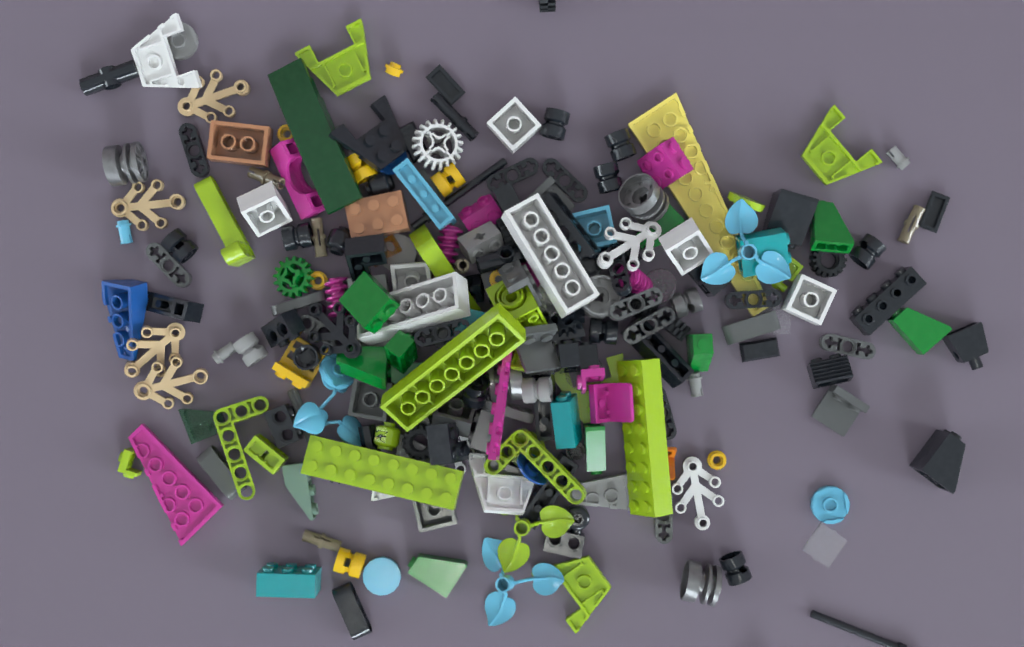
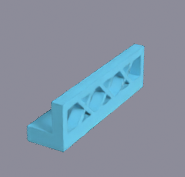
[392,158,457,231]

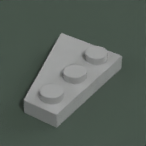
[572,473,630,511]

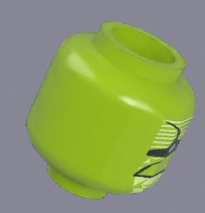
[374,422,401,451]

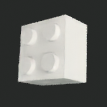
[487,96,541,154]
[237,181,293,237]
[658,217,714,276]
[781,274,837,325]

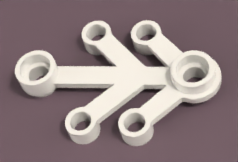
[597,217,662,271]
[671,456,724,530]

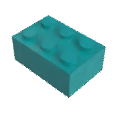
[256,562,322,598]

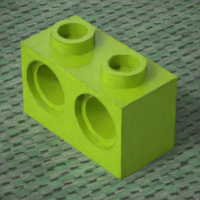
[243,433,289,474]

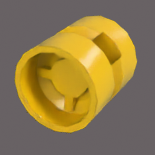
[347,153,378,185]
[430,162,466,198]
[333,547,366,579]

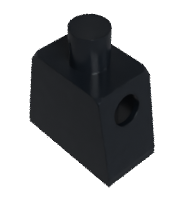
[942,322,989,370]

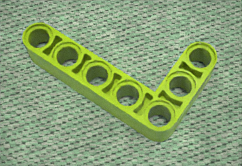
[194,176,255,267]
[409,224,481,311]
[213,396,269,500]
[484,428,587,505]

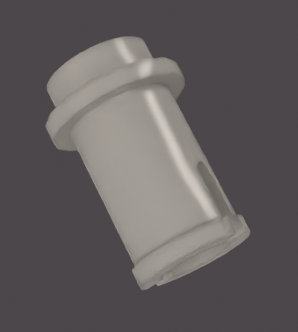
[886,145,911,170]
[211,341,236,364]
[687,372,703,397]

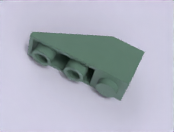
[282,461,319,521]

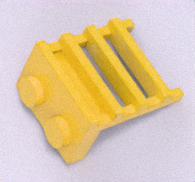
[272,332,328,389]

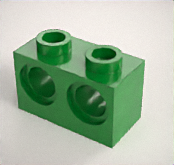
[384,330,418,374]

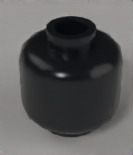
[365,172,395,196]
[326,226,351,256]
[566,504,590,531]

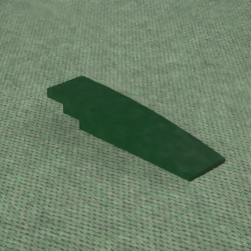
[268,58,363,215]

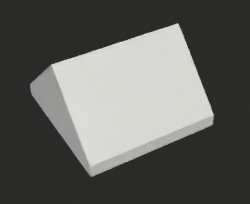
[390,262,432,291]

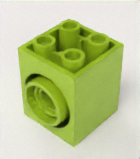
[485,280,547,327]

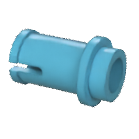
[116,220,133,244]

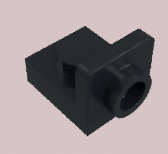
[464,274,485,303]

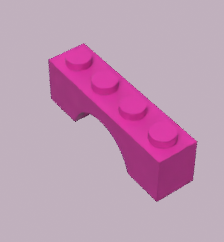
[269,138,325,220]

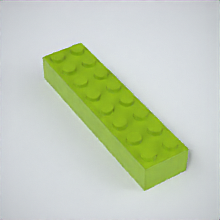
[380,303,526,432]
[617,358,673,518]
[301,435,464,510]

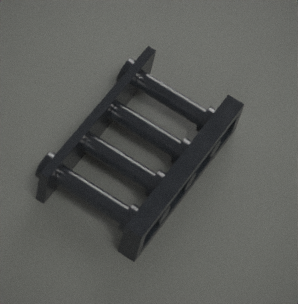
[543,192,602,262]

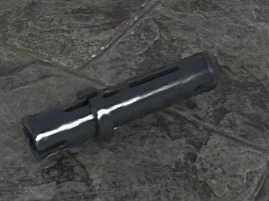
[430,92,479,142]

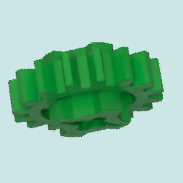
[273,256,315,298]

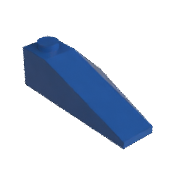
[101,279,148,361]

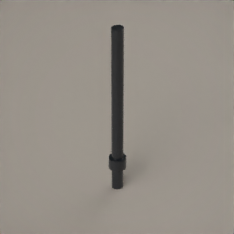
[410,158,508,230]
[810,610,907,647]

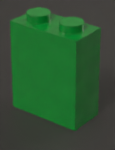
[339,271,400,334]

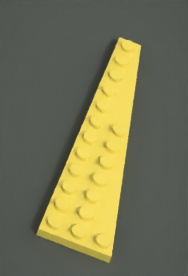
[628,93,768,317]

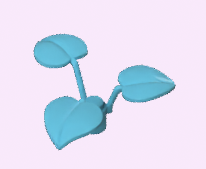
[700,199,791,285]
[293,377,362,446]
[482,537,564,626]

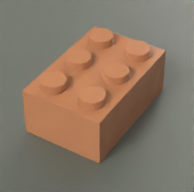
[207,120,273,168]
[345,190,411,238]

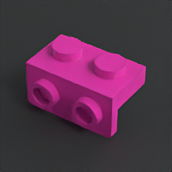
[458,194,503,231]
[576,365,605,394]

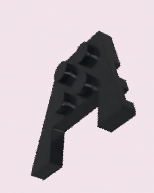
[328,95,408,172]

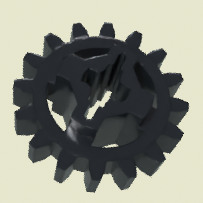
[543,303,585,337]

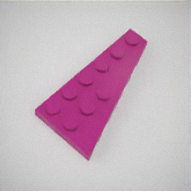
[486,351,513,460]
[128,424,224,546]

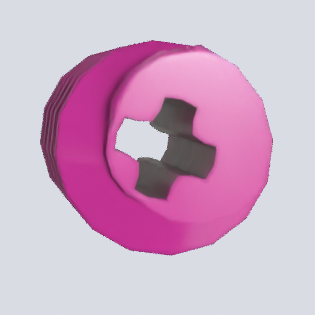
[437,225,464,264]
[616,264,653,297]
[324,277,351,317]

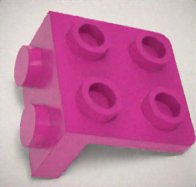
[637,137,694,190]
[588,383,634,424]

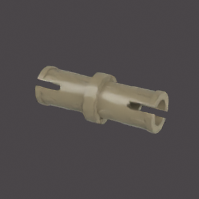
[247,166,285,190]
[897,205,925,245]
[310,218,328,257]
[454,259,469,274]
[302,529,342,553]

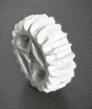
[411,119,464,171]

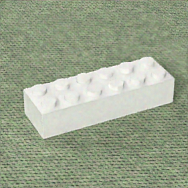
[501,193,600,318]
[357,272,470,346]

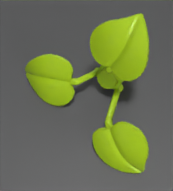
[498,505,575,573]

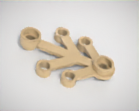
[178,69,250,124]
[111,179,186,231]
[124,322,185,378]
[134,356,209,409]

